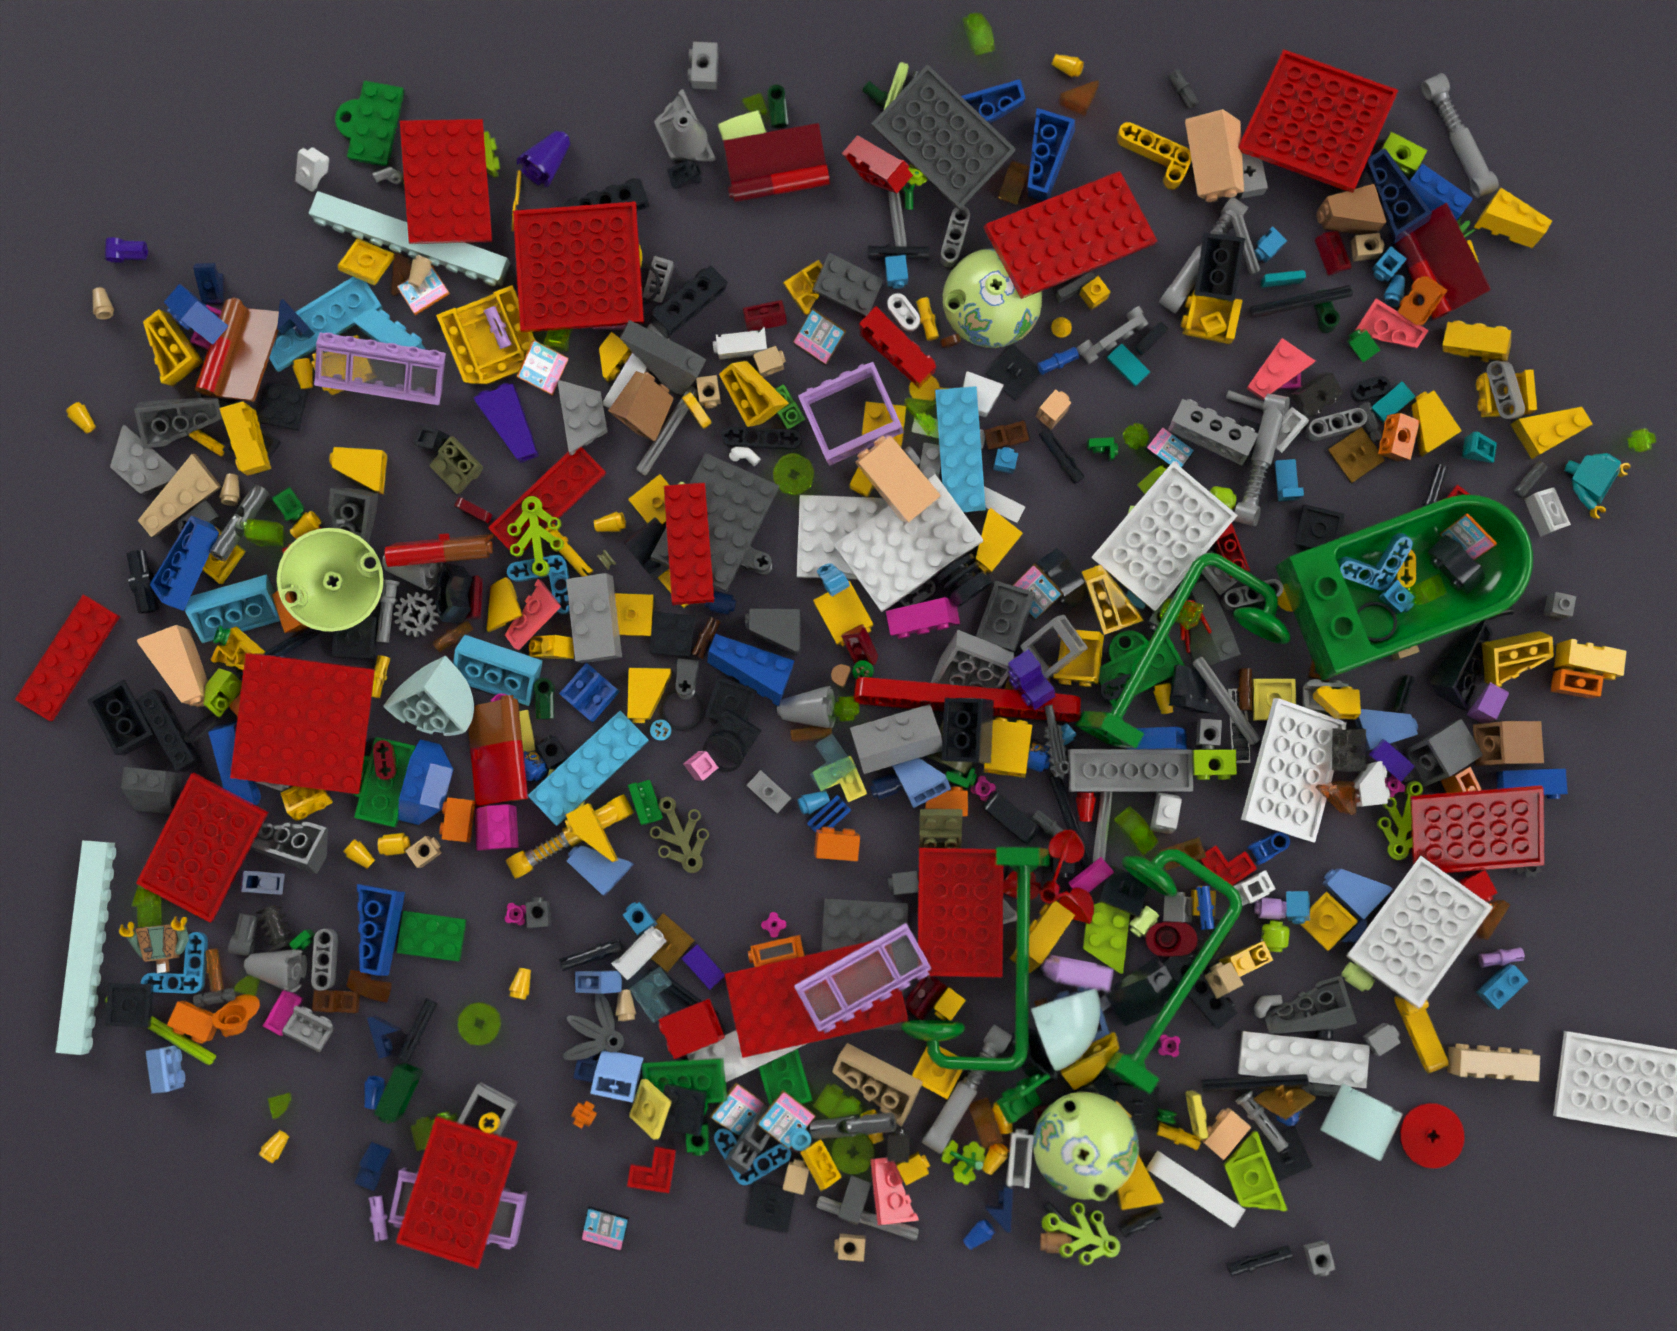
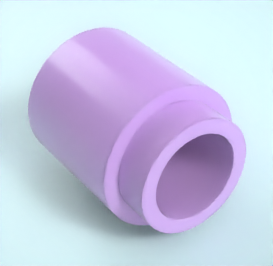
[1254,897,1287,920]

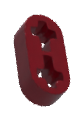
[454,497,493,524]
[373,740,397,780]

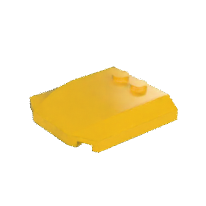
[436,285,536,385]

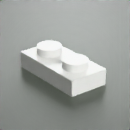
[1276,407,1309,453]

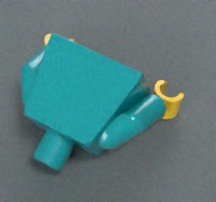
[1564,453,1630,519]

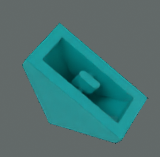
[1462,431,1497,463]

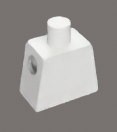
[963,371,1003,417]
[1150,792,1181,834]

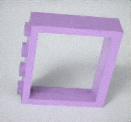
[798,362,904,466]

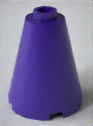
[517,131,570,188]

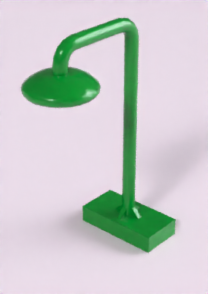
[1075,553,1291,748]
[901,847,1051,1072]
[1104,849,1242,1094]

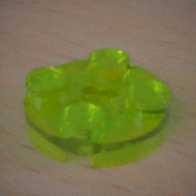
[773,453,814,495]
[458,1002,501,1045]
[832,1131,874,1174]

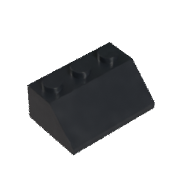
[1194,233,1245,300]
[87,679,153,756]
[942,698,994,763]

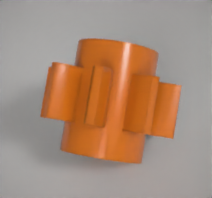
[571,1101,597,1128]

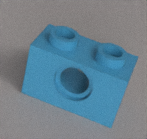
[1476,964,1529,1009]

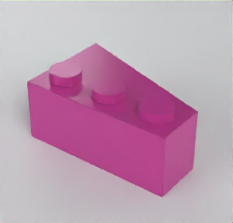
[886,597,960,639]

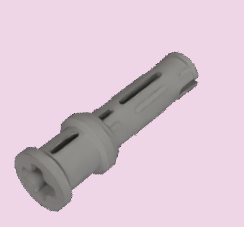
[376,579,400,643]
[1236,1090,1288,1152]

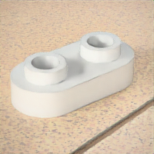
[887,293,920,331]

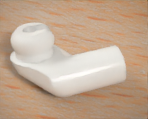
[729,447,761,466]

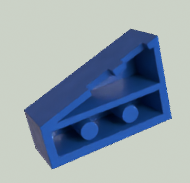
[164,284,228,345]

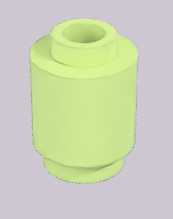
[1129,906,1159,938]
[1341,961,1375,992]

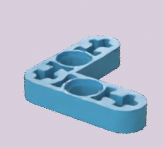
[1337,533,1412,591]
[507,555,570,615]
[141,932,208,994]
[714,1127,791,1185]

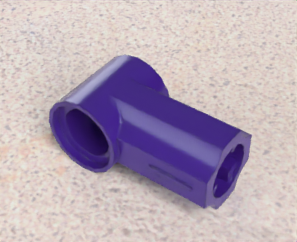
[105,237,148,263]

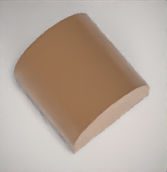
[831,664,851,688]

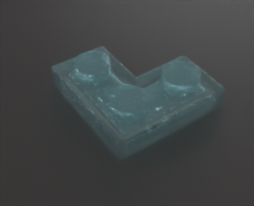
[810,734,856,792]
[629,967,672,1023]

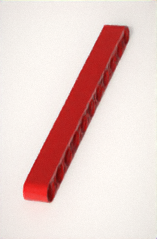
[854,677,1081,722]

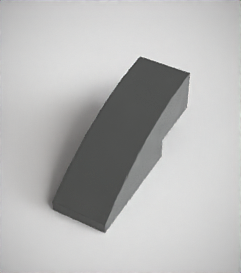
[724,1105,770,1174]

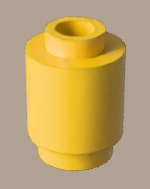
[378,833,410,856]

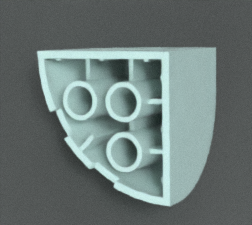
[383,656,474,736]
[1031,989,1100,1071]

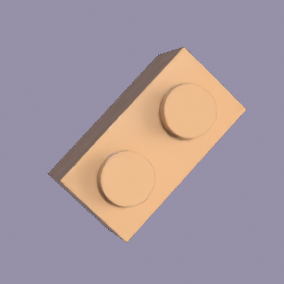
[1036,389,1071,430]
[1201,1108,1251,1160]

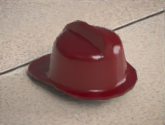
[1146,922,1198,956]

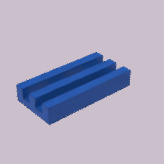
[807,795,851,833]

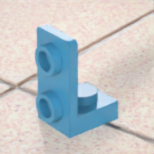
[1274,459,1304,502]

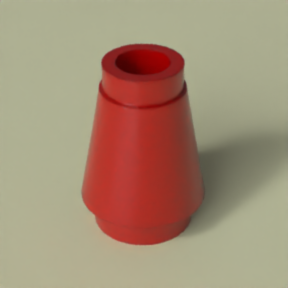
[1075,792,1096,822]

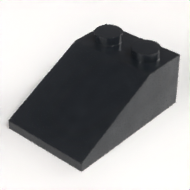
[1104,957,1177,1026]

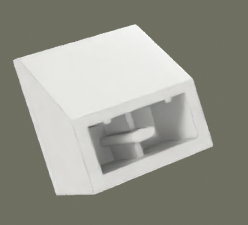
[1349,761,1390,807]

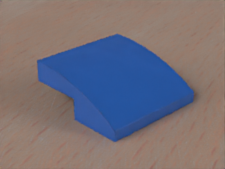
[559,663,620,723]

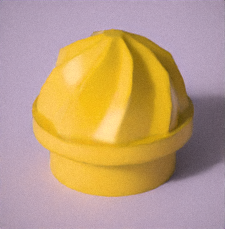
[1051,317,1072,338]

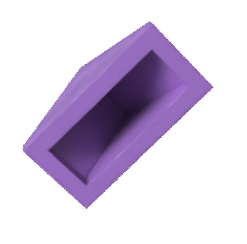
[1467,682,1509,724]

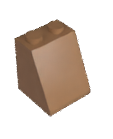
[1317,184,1386,235]
[608,371,674,442]
[1473,721,1544,766]

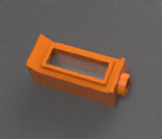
[748,935,805,967]

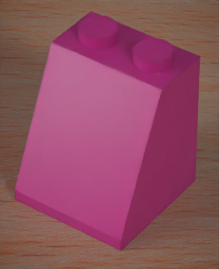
[474,805,519,851]

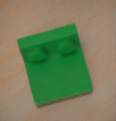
[996,1073,1050,1124]

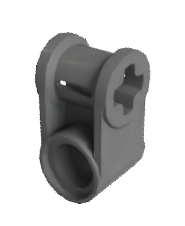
[178,501,220,532]
[739,546,773,575]
[675,658,699,700]

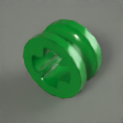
[213,625,230,646]
[1156,1108,1177,1124]

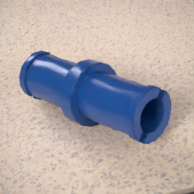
[1037,346,1079,375]
[1196,886,1215,930]

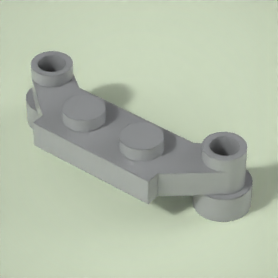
[1076,306,1149,364]

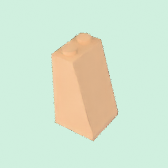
[1185,109,1244,202]
[855,435,941,522]
[137,625,208,708]

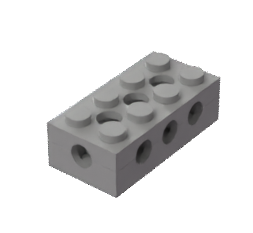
[1168,399,1258,465]

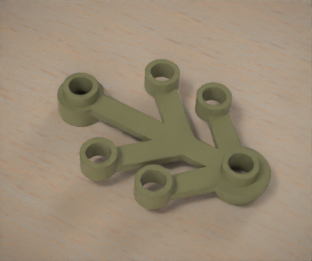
[650,797,709,873]

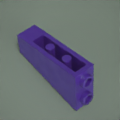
[474,383,539,463]

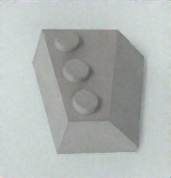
[931,630,1014,689]

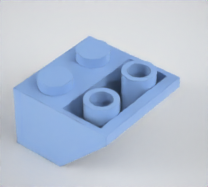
[146,1045,185,1093]
[590,1049,644,1102]

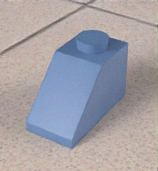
[575,970,622,994]

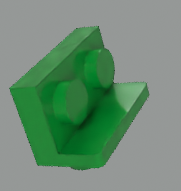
[628,780,663,826]

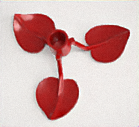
[1003,830,1094,924]

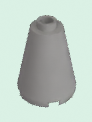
[667,112,707,159]
[382,555,443,590]
[777,686,836,728]
[244,950,307,992]

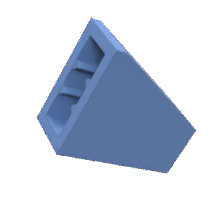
[1354,709,1418,751]
[892,758,951,808]
[567,845,634,895]
[1322,869,1392,919]

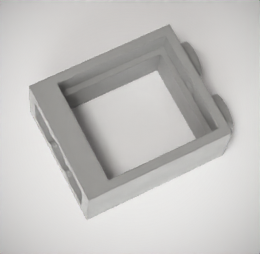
[1020,615,1088,679]
[458,1082,518,1135]

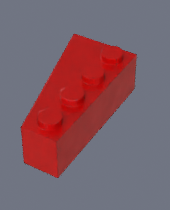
[859,306,936,389]

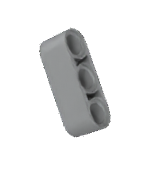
[940,206,970,268]
[1487,361,1525,419]
[1305,408,1367,441]
[1221,579,1283,610]
[311,928,338,991]

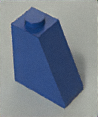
[1127,727,1187,750]

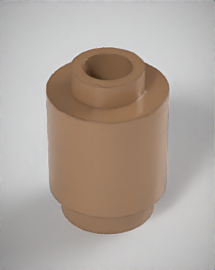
[1040,1231,1072,1254]

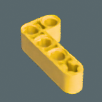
[1116,122,1192,190]
[1394,995,1449,1074]

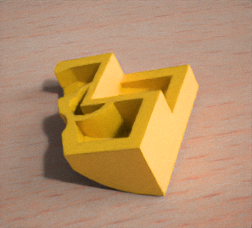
[783,260,823,315]
[487,577,523,632]
[210,626,265,670]

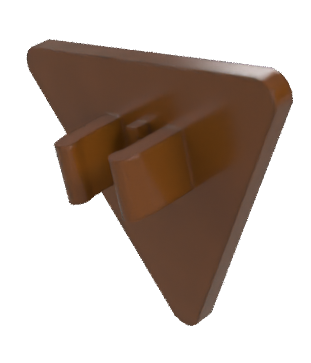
[391,252,412,296]

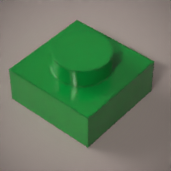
[289,929,315,950]

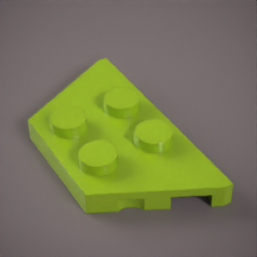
[1083,902,1130,974]
[1223,1131,1287,1211]

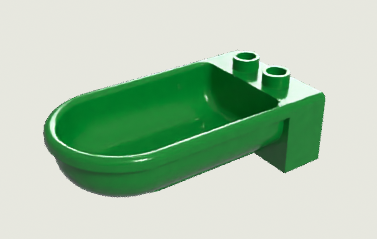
[1275,495,1533,681]

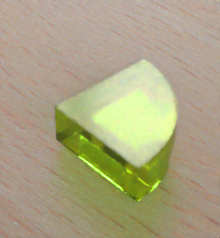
[742,93,768,115]
[234,975,260,996]
[268,1092,291,1119]

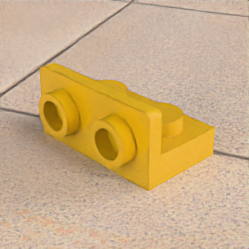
[281,786,333,821]
[800,1139,841,1191]

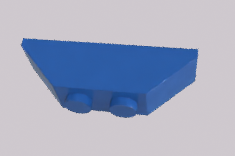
[398,739,454,825]

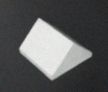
[1524,487,1571,537]

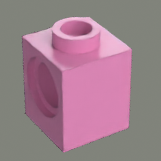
[683,751,718,781]

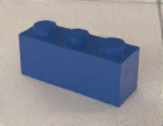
[1496,769,1568,799]

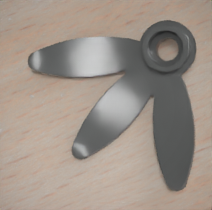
[563,993,624,1060]

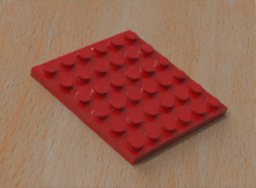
[1238,49,1398,193]
[513,202,644,333]
[230,652,376,794]

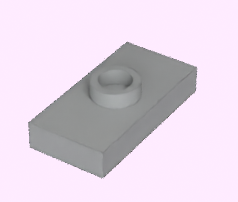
[747,770,791,814]

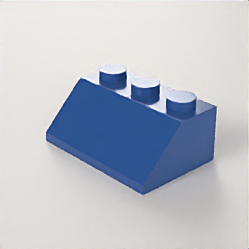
[1409,164,1473,221]

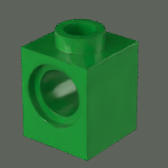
[1347,329,1380,362]
[686,1122,710,1156]

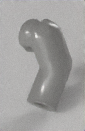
[373,167,403,184]
[1254,995,1282,1018]

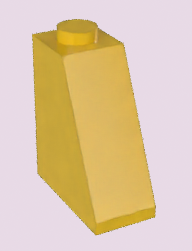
[1411,390,1462,457]
[329,447,387,495]
[974,507,1023,574]
[627,668,672,723]

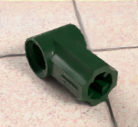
[767,84,789,129]
[1313,289,1340,333]
[534,678,555,719]

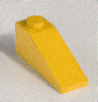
[565,803,618,862]
[1061,1032,1119,1090]

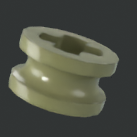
[597,549,616,570]

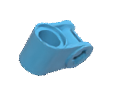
[817,563,850,597]

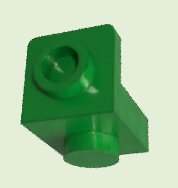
[272,487,304,521]

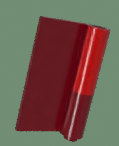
[723,123,830,202]
[1390,203,1492,320]

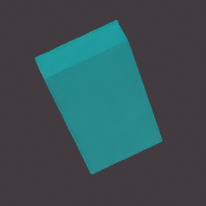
[1260,270,1306,288]
[1106,343,1150,387]
[1371,382,1416,424]

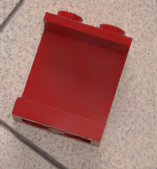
[658,998,725,1059]

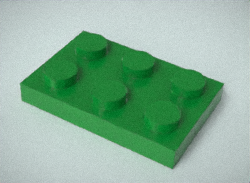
[397,911,467,961]
[759,1049,813,1106]

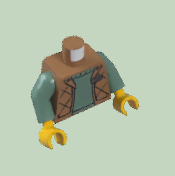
[119,916,189,973]

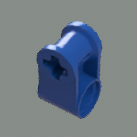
[1247,832,1290,865]

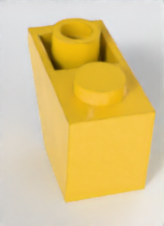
[599,332,632,383]
[850,467,874,497]
[529,635,574,659]
[1313,686,1361,719]
[1219,941,1273,977]

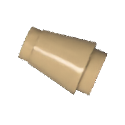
[408,255,432,288]
[92,287,114,320]
[219,474,241,506]
[616,990,637,1021]

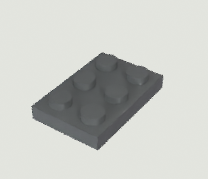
[812,253,883,317]
[976,581,1035,652]

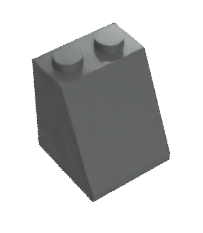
[745,608,801,656]
[1403,719,1483,787]
[121,767,183,814]

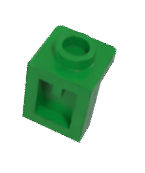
[1087,437,1118,461]
[945,767,977,789]

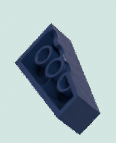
[1366,148,1432,244]

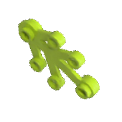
[507,496,564,577]
[1377,781,1423,860]
[1041,1202,1120,1266]

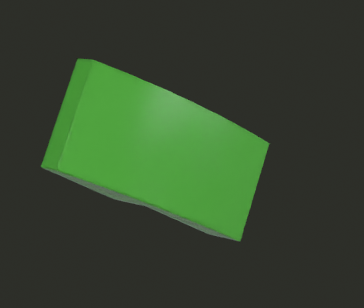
[775,384,805,429]

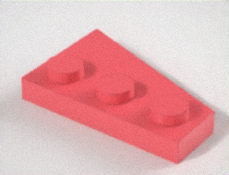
[1355,299,1429,349]
[1246,338,1316,400]
[505,579,561,650]
[870,1157,919,1225]

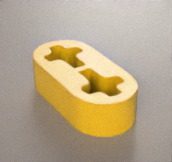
[682,392,712,429]
[1394,550,1416,588]

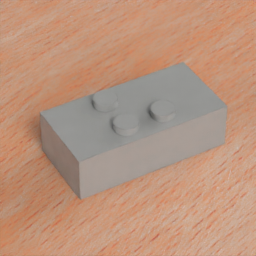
[566,573,622,663]
[850,704,943,774]

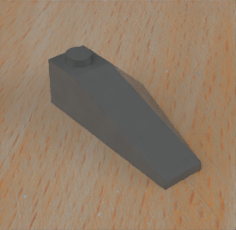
[620,320,706,396]
[134,398,222,449]
[328,488,379,544]
[1189,580,1241,666]
[250,822,328,875]
[1265,976,1357,1034]

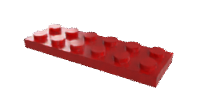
[488,447,607,558]
[664,483,714,605]
[15,594,120,722]

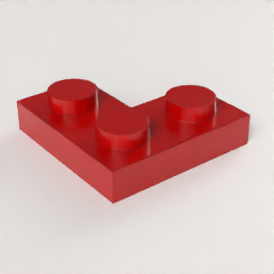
[1198,845,1257,885]
[627,1146,677,1193]

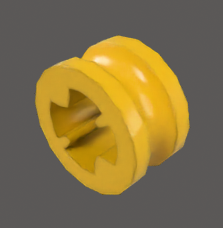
[479,1112,500,1133]

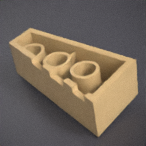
[138,454,222,537]
[832,1043,923,1127]
[1447,1043,1540,1081]

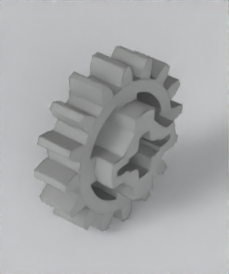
[393,592,440,638]

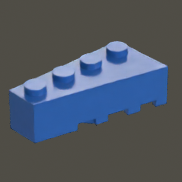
[961,79,1026,124]
[1028,108,1075,201]
[150,515,219,611]
[707,634,794,707]
[208,721,261,805]
[357,884,405,976]

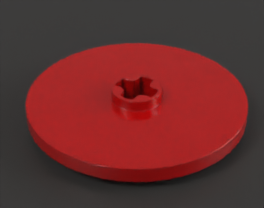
[1400,1103,1465,1168]

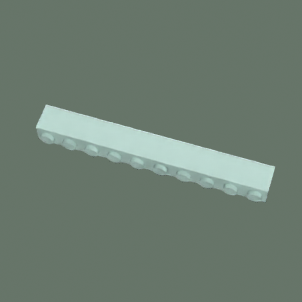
[309,191,510,286]
[56,840,116,1055]

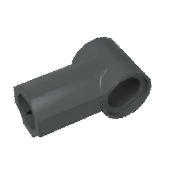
[228,913,259,957]

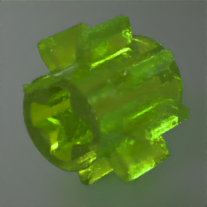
[1123,423,1149,450]
[1628,428,1656,452]
[834,696,859,721]

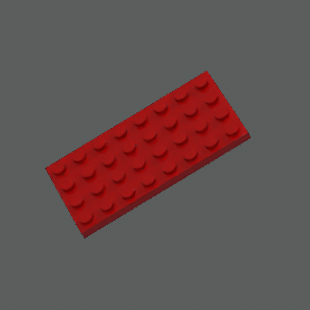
[983,171,1157,299]
[725,940,909,1058]

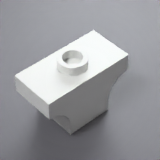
[295,147,329,192]
[1233,870,1275,906]

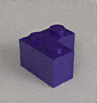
[1007,649,1055,710]

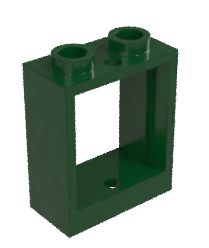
[374,1062,424,1124]

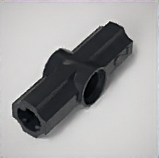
[126,550,158,614]

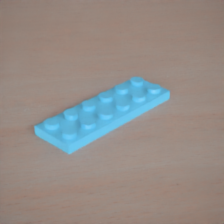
[269,277,383,372]
[935,386,986,512]
[528,710,649,827]

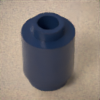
[705,591,737,615]
[869,774,902,800]

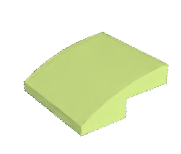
[718,111,766,140]

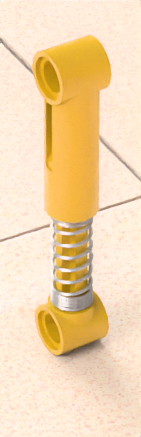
[505,794,634,879]

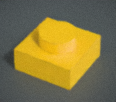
[1200,311,1227,337]

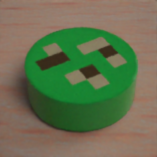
[852,661,874,679]

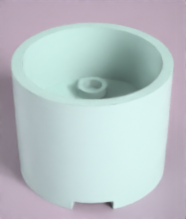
[1320,1084,1403,1161]

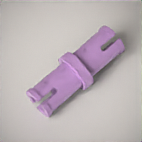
[484,306,512,349]
[1478,947,1524,968]
[369,1195,388,1241]

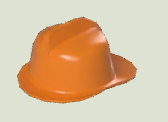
[211,994,260,1037]

